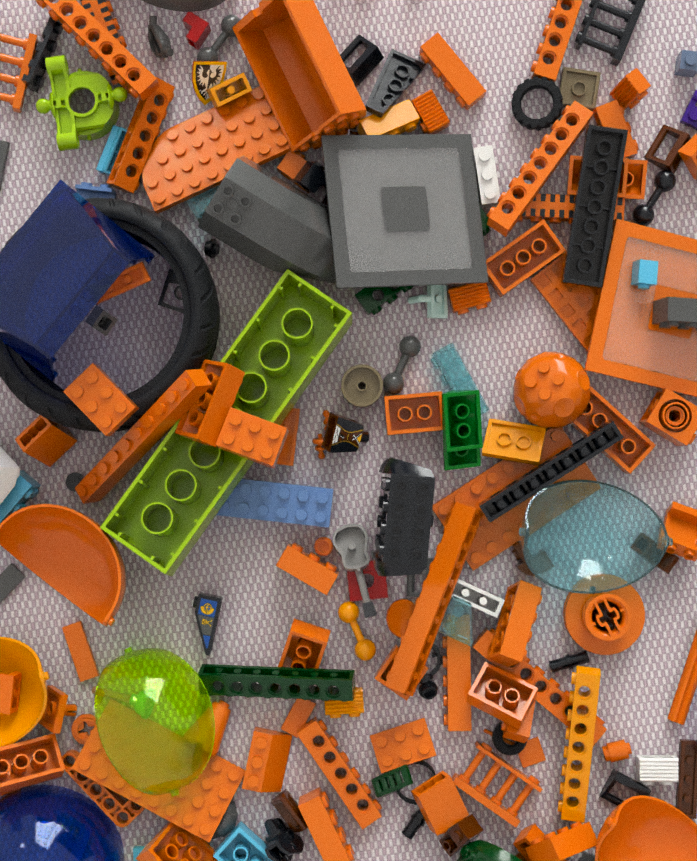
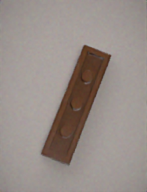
[676,739,697,819]

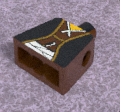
[322,412,369,453]

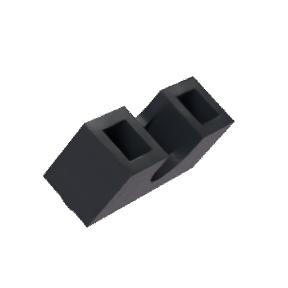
[293,161,328,208]

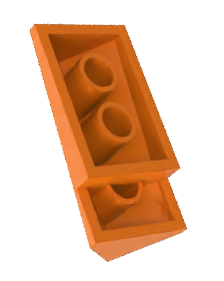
[567,155,648,200]

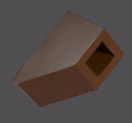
[439,814,483,857]

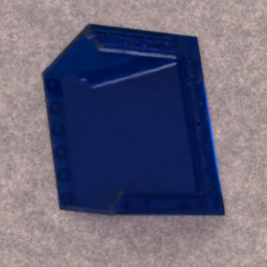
[0,179,155,381]

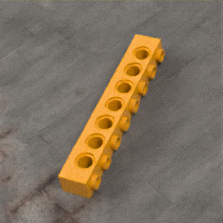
[557,666,601,823]

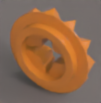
[71,714,99,745]

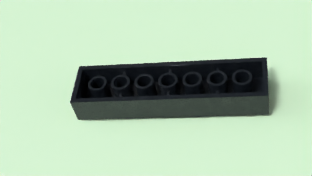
[561,125,628,288]

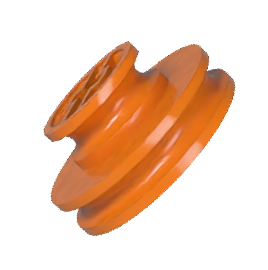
[563,574,645,655]

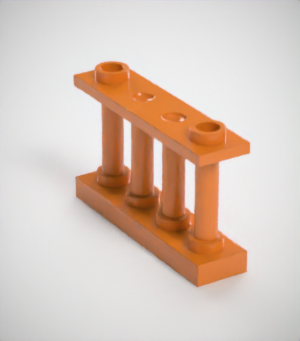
[0,33,38,113]
[452,741,543,828]

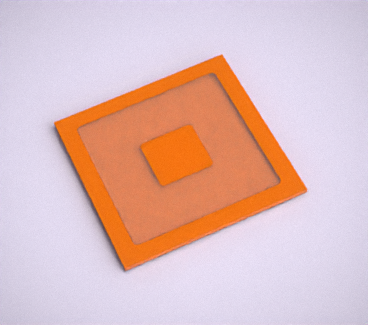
[584,219,697,397]

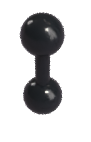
[632,170,676,226]

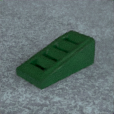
[371,765,413,798]

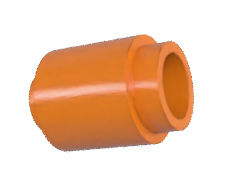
[602,739,632,763]

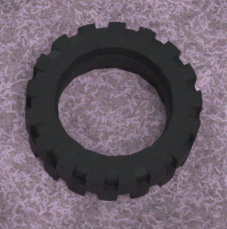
[511,77,563,131]

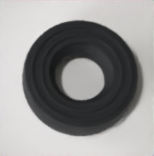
[492,721,527,755]

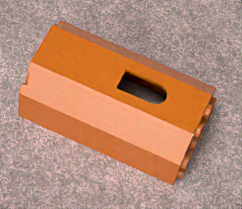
[232,0,366,152]

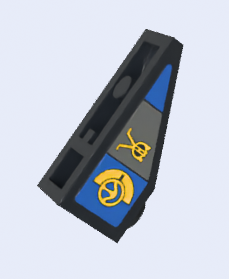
[193,592,223,656]

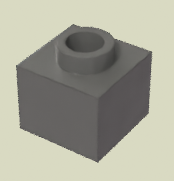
[85,305,118,336]

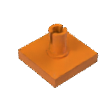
[38,685,77,734]

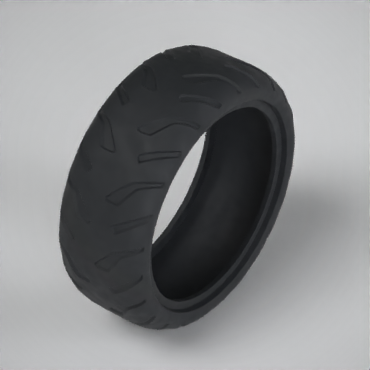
[0,198,220,432]

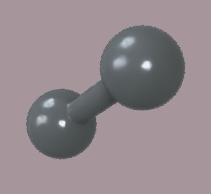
[197,15,240,61]
[383,336,421,394]

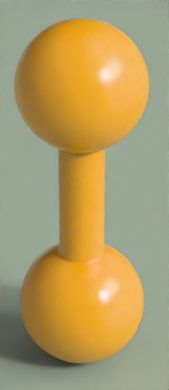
[338,601,376,661]

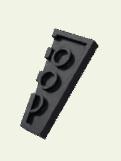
[22,16,63,93]

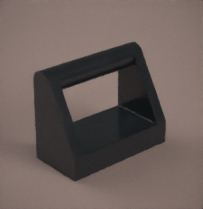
[340,35,384,85]
[600,769,651,806]

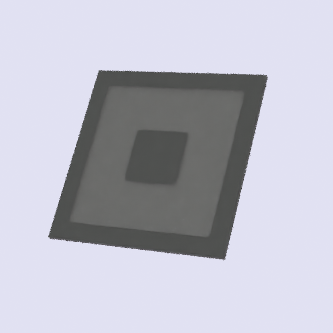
[321,134,488,289]

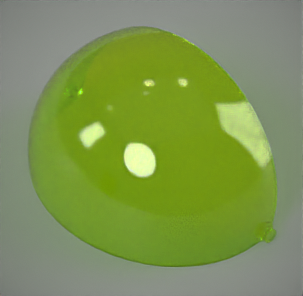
[95,647,215,797]

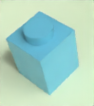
[631,259,659,290]

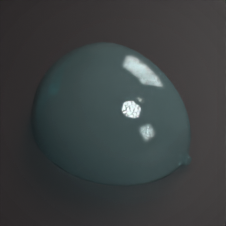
[519,480,673,594]

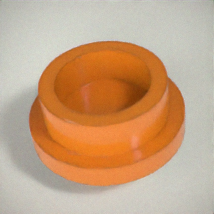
[314,537,333,556]

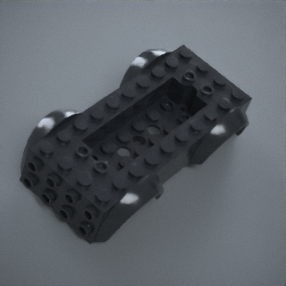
[371,457,435,576]

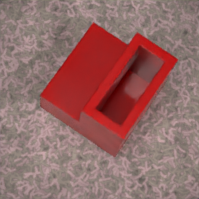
[182,12,211,50]

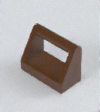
[644,125,691,174]
[271,789,308,833]

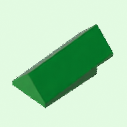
[442,390,483,471]

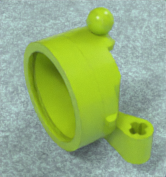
[36,55,128,151]

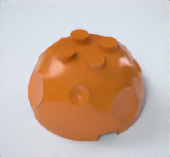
[513,351,591,428]

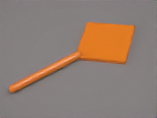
[483,729,546,768]

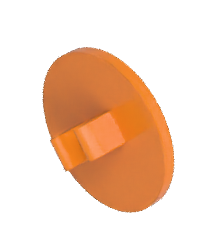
[386,599,415,638]

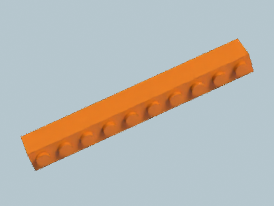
[75,369,212,504]
[385,502,484,696]

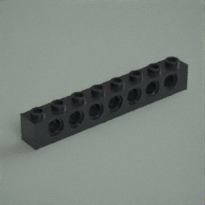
[479,420,624,522]

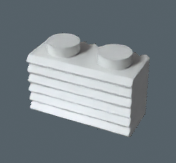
[636,755,679,785]

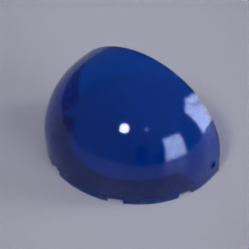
[0,785,124,861]

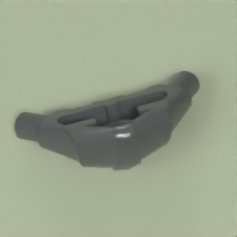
[148,16,174,58]
[212,800,238,839]

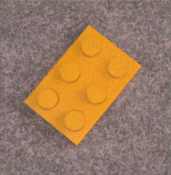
[481,418,546,465]

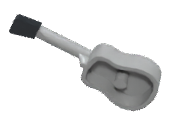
[332,524,377,618]

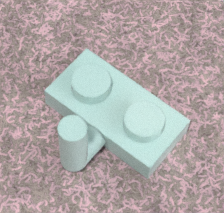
[408,285,448,319]

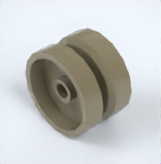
[341,364,383,408]

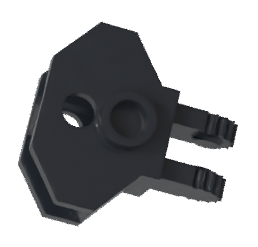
[264,818,304,861]

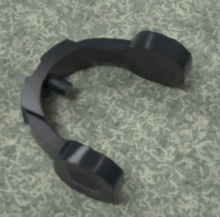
[419,644,443,684]

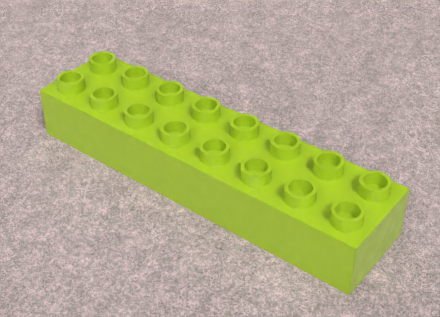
[100,269,353,577]

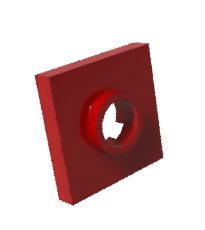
[347,560,388,601]

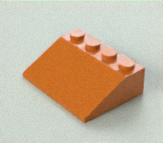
[136,822,218,861]

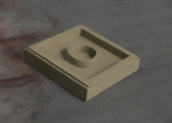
[559,67,601,111]

